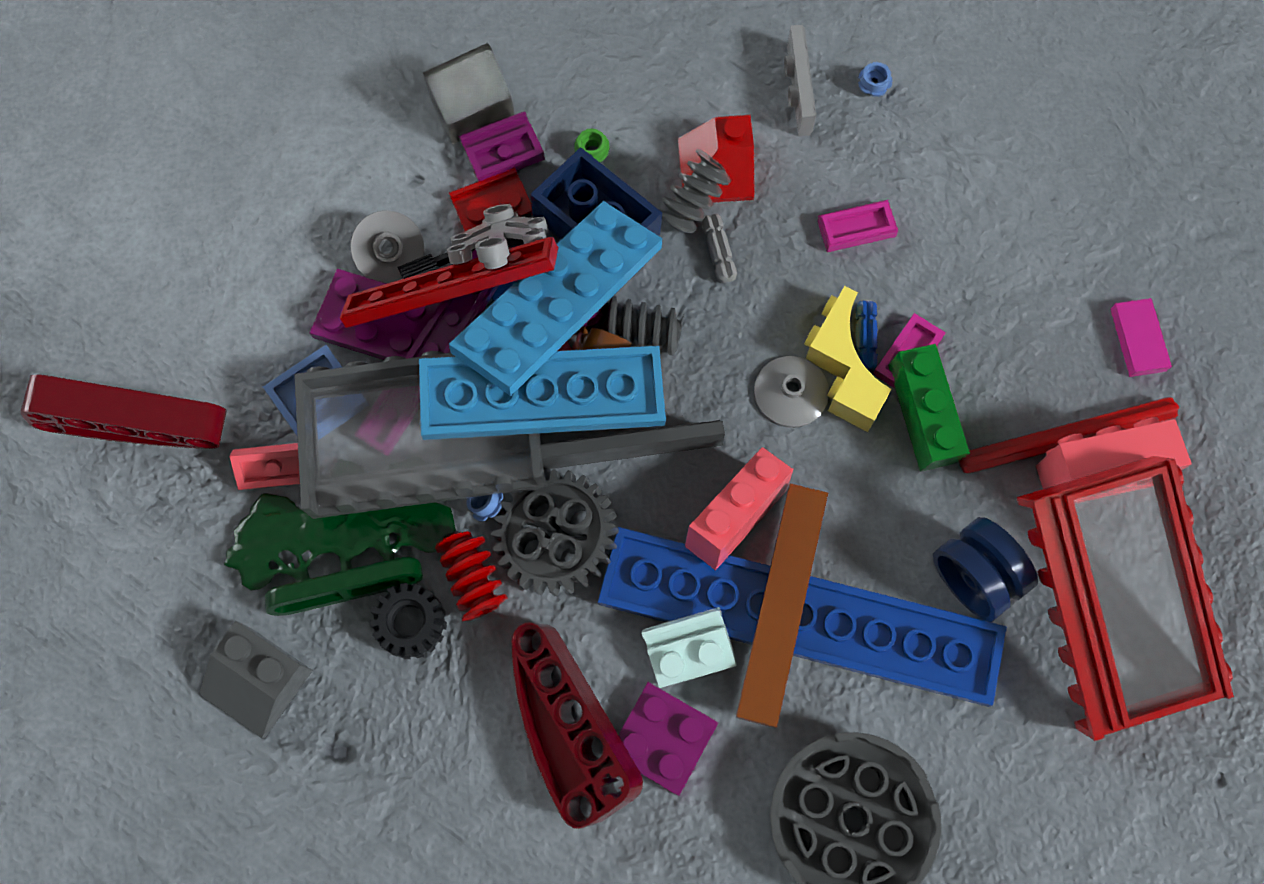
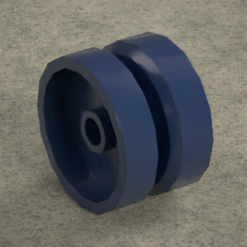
[933,517,1038,622]

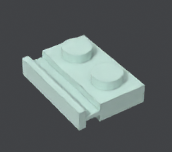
[642,607,737,688]

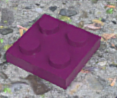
[618,682,719,796]

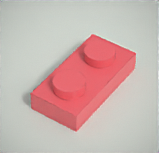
[229,443,300,490]

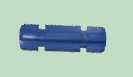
[856,301,878,372]

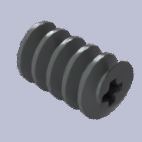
[659,149,731,233]
[604,296,684,356]

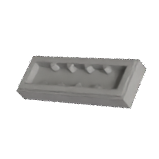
[784,25,816,136]

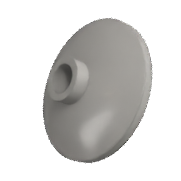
[350,210,424,284]
[754,356,829,428]

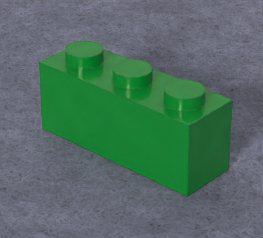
[888,344,970,472]

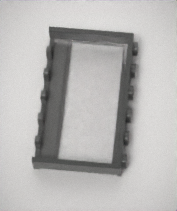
[294,351,546,519]

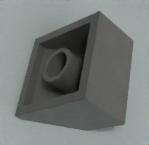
[199,620,313,739]

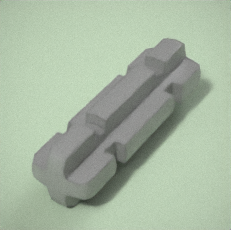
[702,214,737,283]

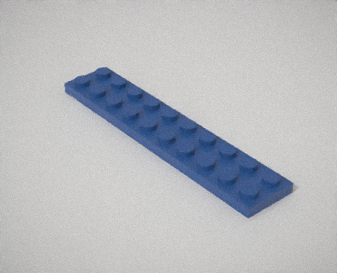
[598,527,1007,707]

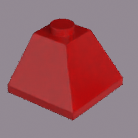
[678,115,754,203]

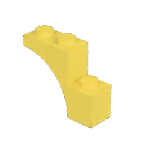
[804,286,892,432]

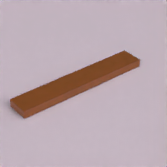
[736,483,828,728]

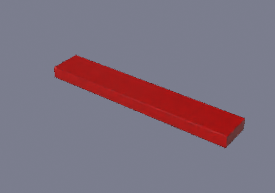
[340,237,558,328]

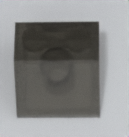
[423,43,515,144]

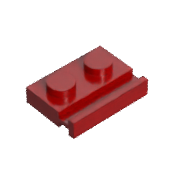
[449,168,533,231]

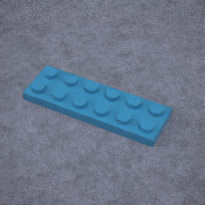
[449,201,662,396]
[419,346,666,440]

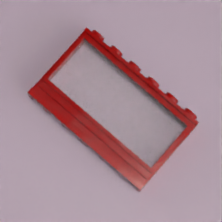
[1016,456,1234,741]

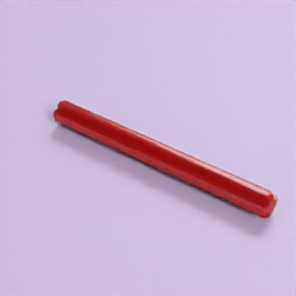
[959,397,1179,474]

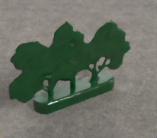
[224,457,456,616]

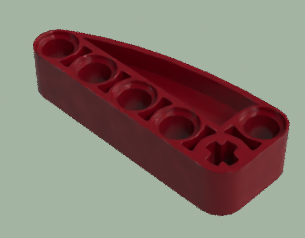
[20,374,227,449]
[512,623,643,829]

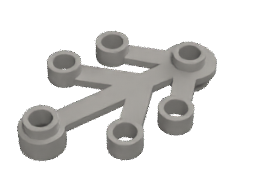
[447,204,548,269]

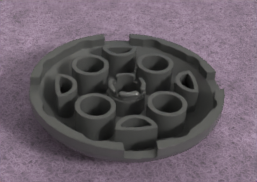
[770,732,942,884]

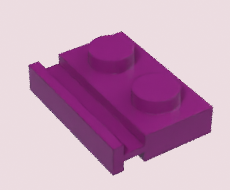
[459,111,545,182]

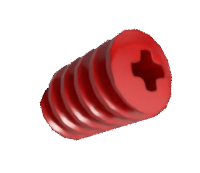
[435,531,508,622]

